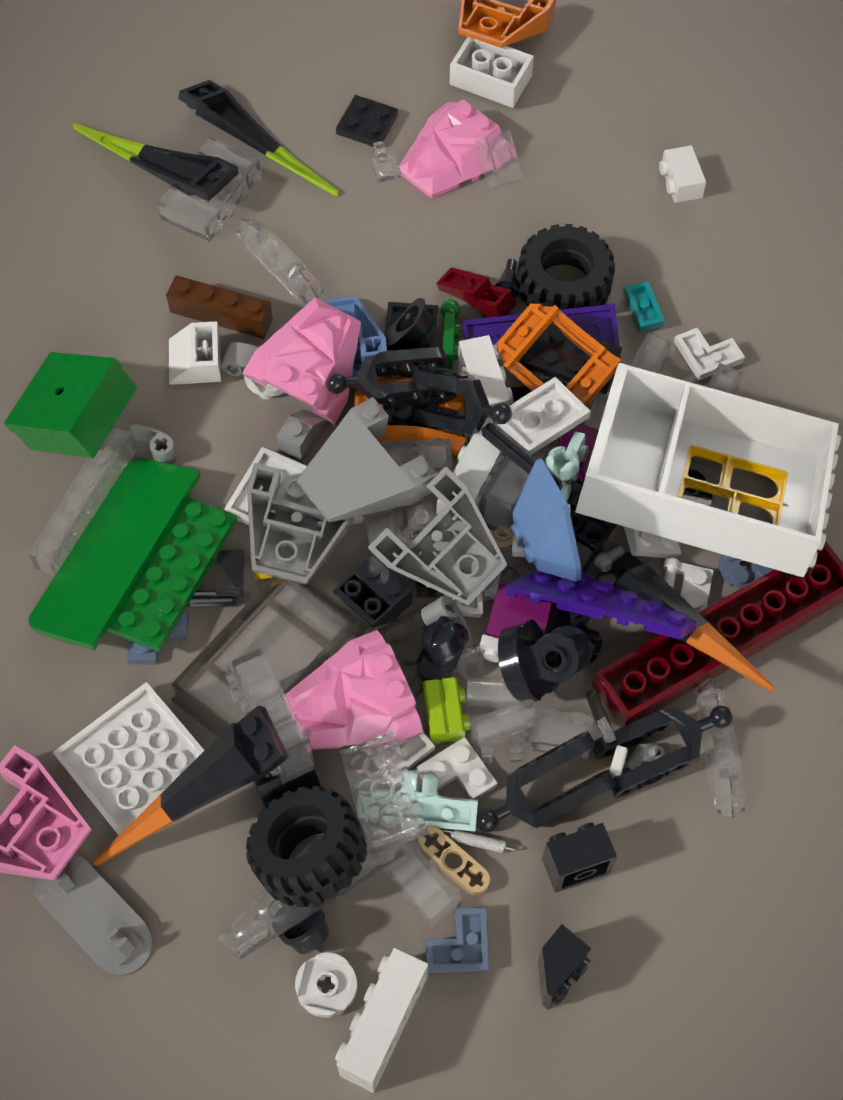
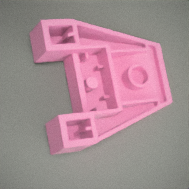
[0,745,92,881]

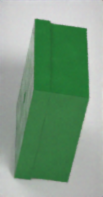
[3,352,137,458]

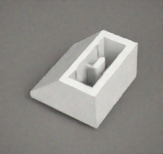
[169,321,221,385]

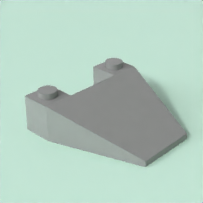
[297,397,437,522]
[247,463,355,585]
[367,466,507,605]

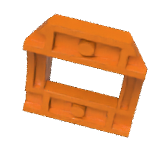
[496,303,622,406]
[354,377,466,459]

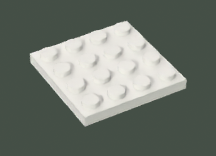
[53,682,204,836]

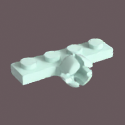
[546,431,589,501]
[358,770,478,831]

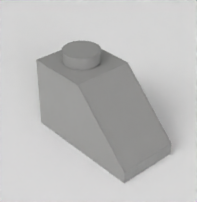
[277,409,327,462]

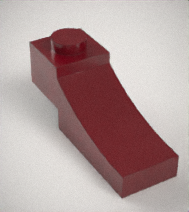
[436,267,516,318]

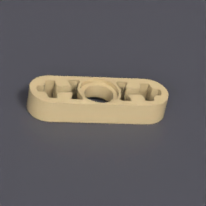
[418,827,490,896]

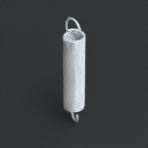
[442,829,516,853]

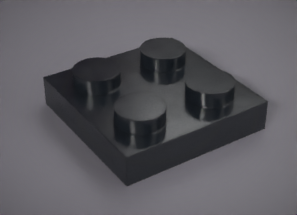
[336,95,398,149]

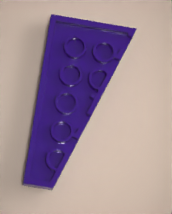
[462,304,621,379]
[505,571,697,639]

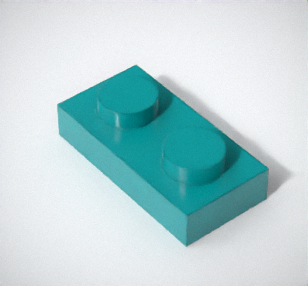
[623,281,665,332]

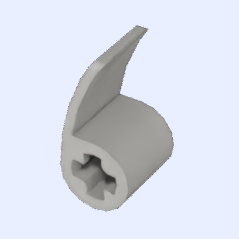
[220,342,259,376]
[130,424,177,465]
[421,595,472,646]

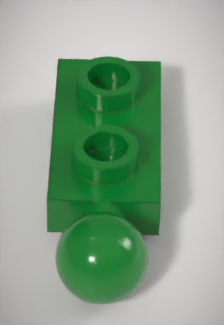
[440,299,461,370]

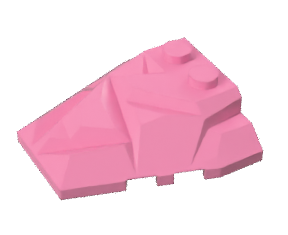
[397,100,515,199]
[242,297,361,424]
[282,630,423,751]

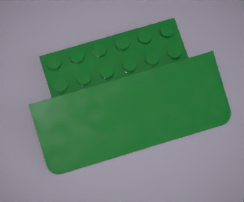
[28,458,238,652]

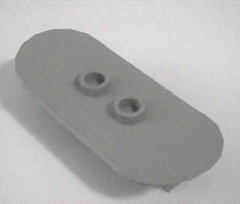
[34,854,152,975]

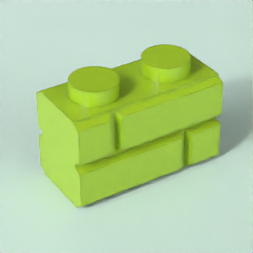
[423,677,470,744]

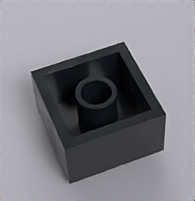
[542,822,617,892]

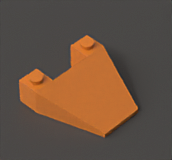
[458,0,556,48]

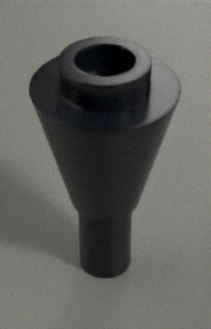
[495,259,519,298]

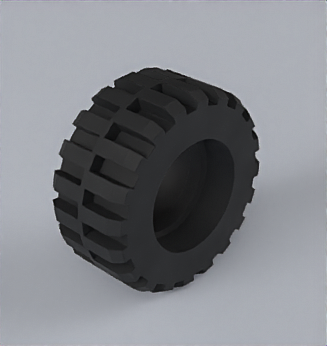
[517,224,615,310]
[246,786,368,907]

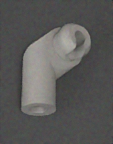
[593,545,625,572]
[623,743,665,772]

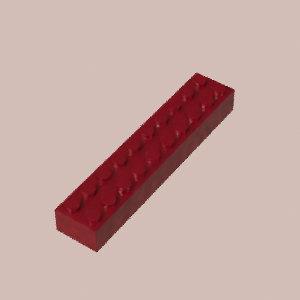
[592,541,843,728]

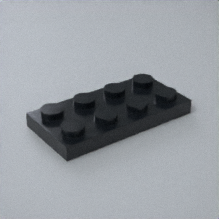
[518,324,623,395]

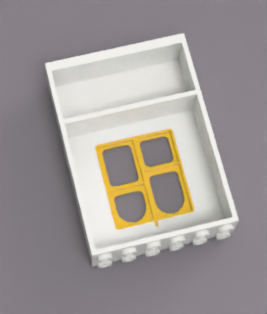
[575,363,841,577]

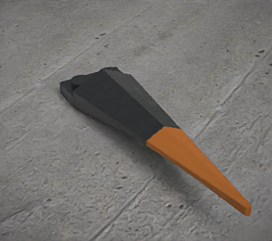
[594,552,773,692]
[91,706,289,866]

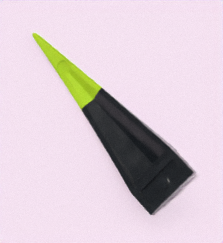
[178,80,339,197]
[73,123,238,202]

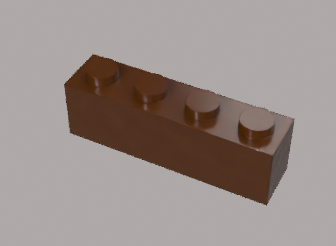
[166,275,273,339]

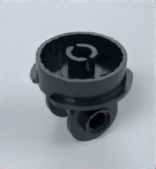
[498,619,592,702]

